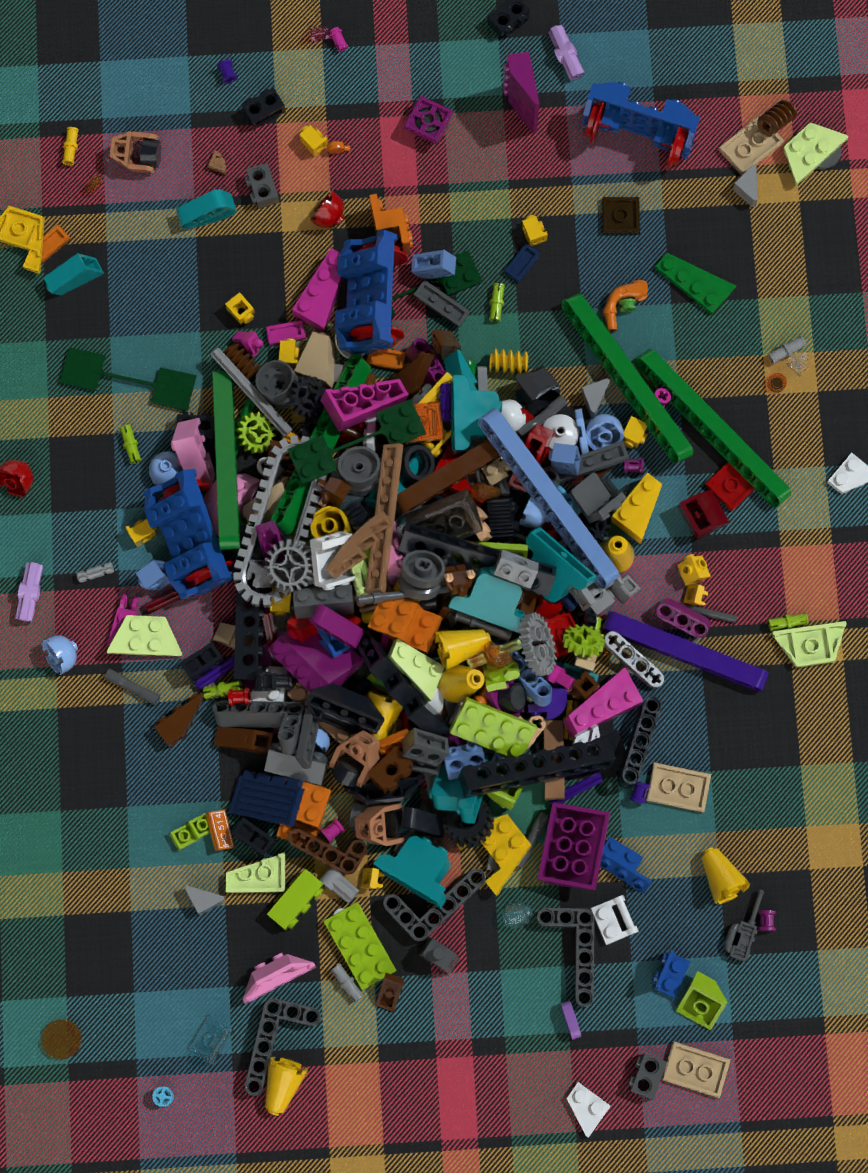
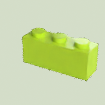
[267,869,324,930]

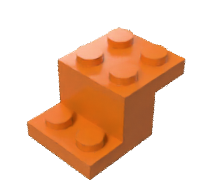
[369,194,413,255]
[368,598,443,654]
[276,781,332,849]

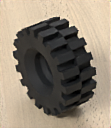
[442,800,494,848]

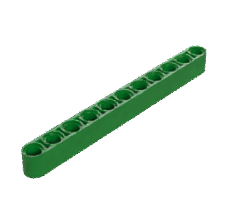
[561,293,693,464]
[634,349,791,507]
[271,353,371,536]
[212,370,240,550]

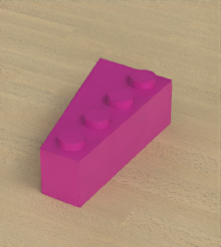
[292,248,344,333]
[321,379,409,431]
[563,668,643,739]

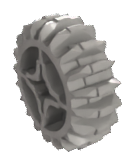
[264,539,314,592]

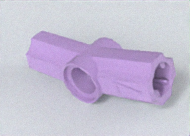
[548,25,585,81]
[15,562,43,622]

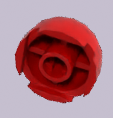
[309,191,345,228]
[0,460,34,497]

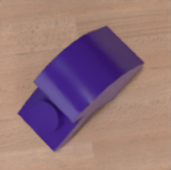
[525,685,567,720]

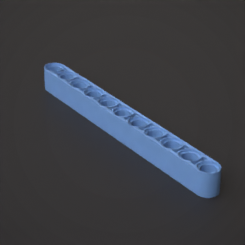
[478,408,619,589]

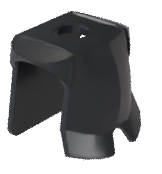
[515,366,560,416]

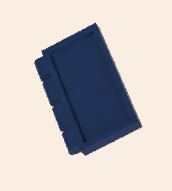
[228,769,305,827]

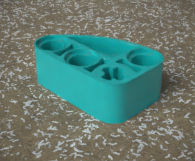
[176,189,237,229]

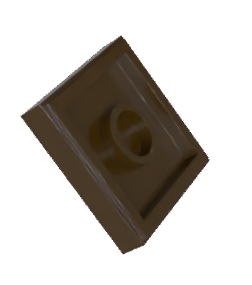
[602,197,640,235]

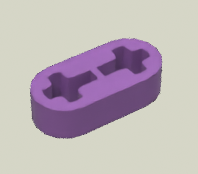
[560,1001,582,1040]

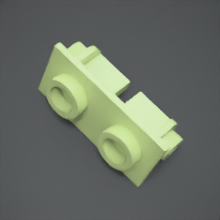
[349,559,368,596]

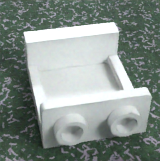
[310,531,356,590]

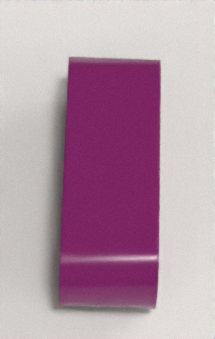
[406,338,446,387]
[656,598,711,638]
[309,604,365,649]

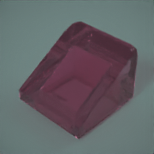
[309,26,329,41]

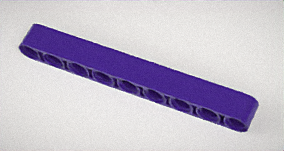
[602,611,769,692]

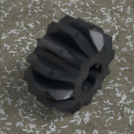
[344,501,370,531]

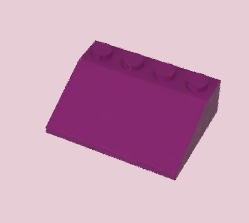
[502,52,539,133]
[268,630,364,692]
[537,802,610,890]

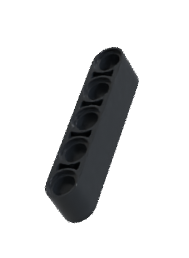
[617,697,661,789]

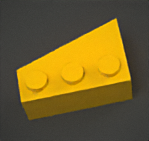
[611,473,662,544]

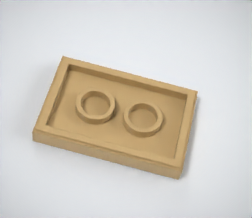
[718,114,785,176]
[646,762,711,813]
[662,1041,731,1098]

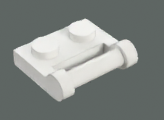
[591,895,639,945]

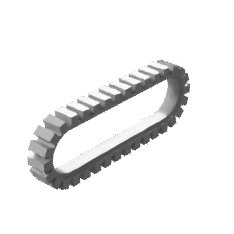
[233,435,327,607]

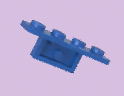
[600,837,652,893]

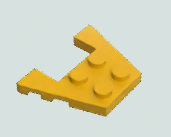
[0,206,45,274]
[456,814,532,896]

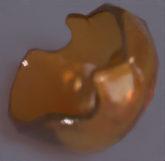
[483,641,513,669]

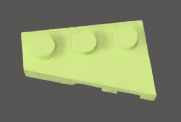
[387,639,444,702]
[226,852,285,893]

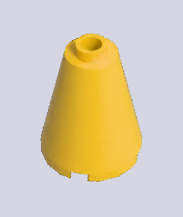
[310,506,353,538]
[599,536,634,573]
[435,629,491,670]
[438,664,484,703]
[367,690,403,740]
[701,847,750,904]
[265,1057,308,1116]

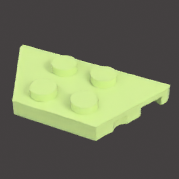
[783,123,848,185]
[107,615,182,657]
[772,621,846,668]

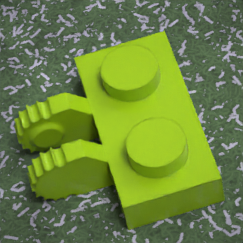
[483,660,520,692]

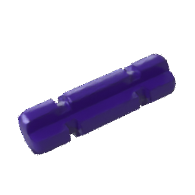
[440,383,451,421]

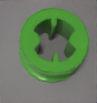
[619,298,637,313]

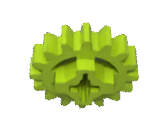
[235,412,276,454]
[562,624,605,658]

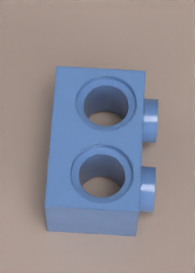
[411,250,456,280]
[549,443,581,476]
[136,560,170,590]
[443,742,485,780]

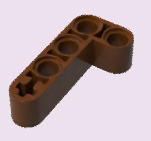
[287,826,367,875]

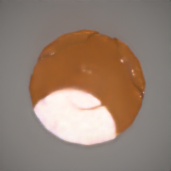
[42,1019,82,1059]

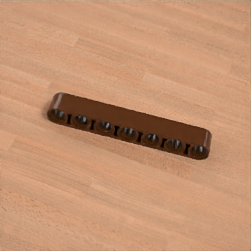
[396,439,501,515]

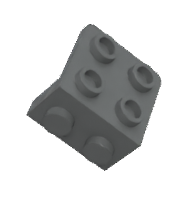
[570,473,626,523]

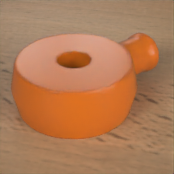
[327,141,350,154]

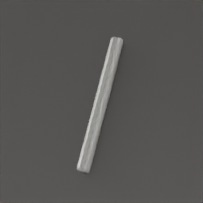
[211,348,292,436]

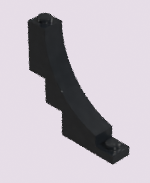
[357,625,450,736]

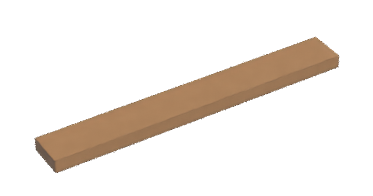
[365,443,403,595]

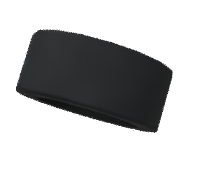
[400,445,435,482]

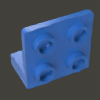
[651,950,690,998]

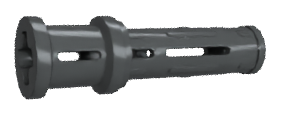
[453,611,513,642]

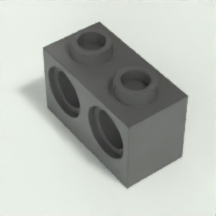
[244,163,279,209]
[402,728,449,766]
[628,1053,667,1100]

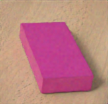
[266,320,306,347]

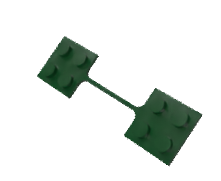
[391,250,482,318]
[60,347,197,411]
[287,399,427,484]

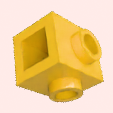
[677,554,711,586]

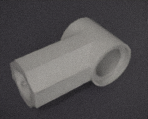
[319,866,359,904]

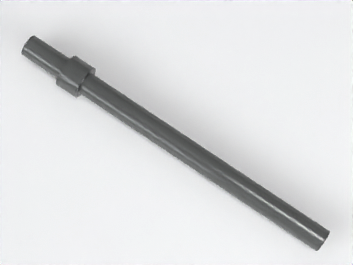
[356,585,471,604]

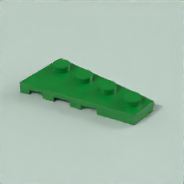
[655,253,736,315]

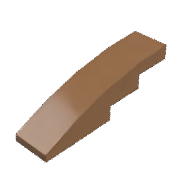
[326,510,393,579]
[543,720,565,800]

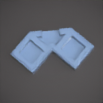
[574,409,589,455]

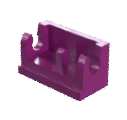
[255,520,285,564]

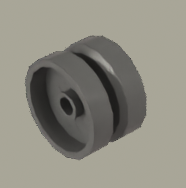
[338,446,381,496]
[398,550,445,600]

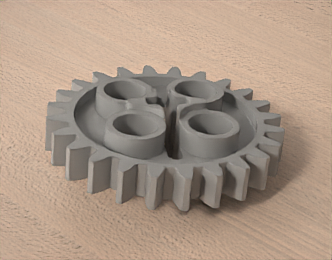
[519,612,557,676]

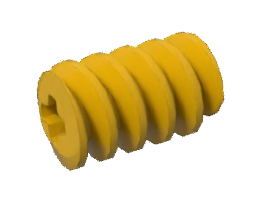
[489,348,528,374]

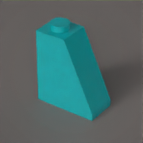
[43,253,104,295]

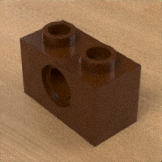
[368,746,413,795]

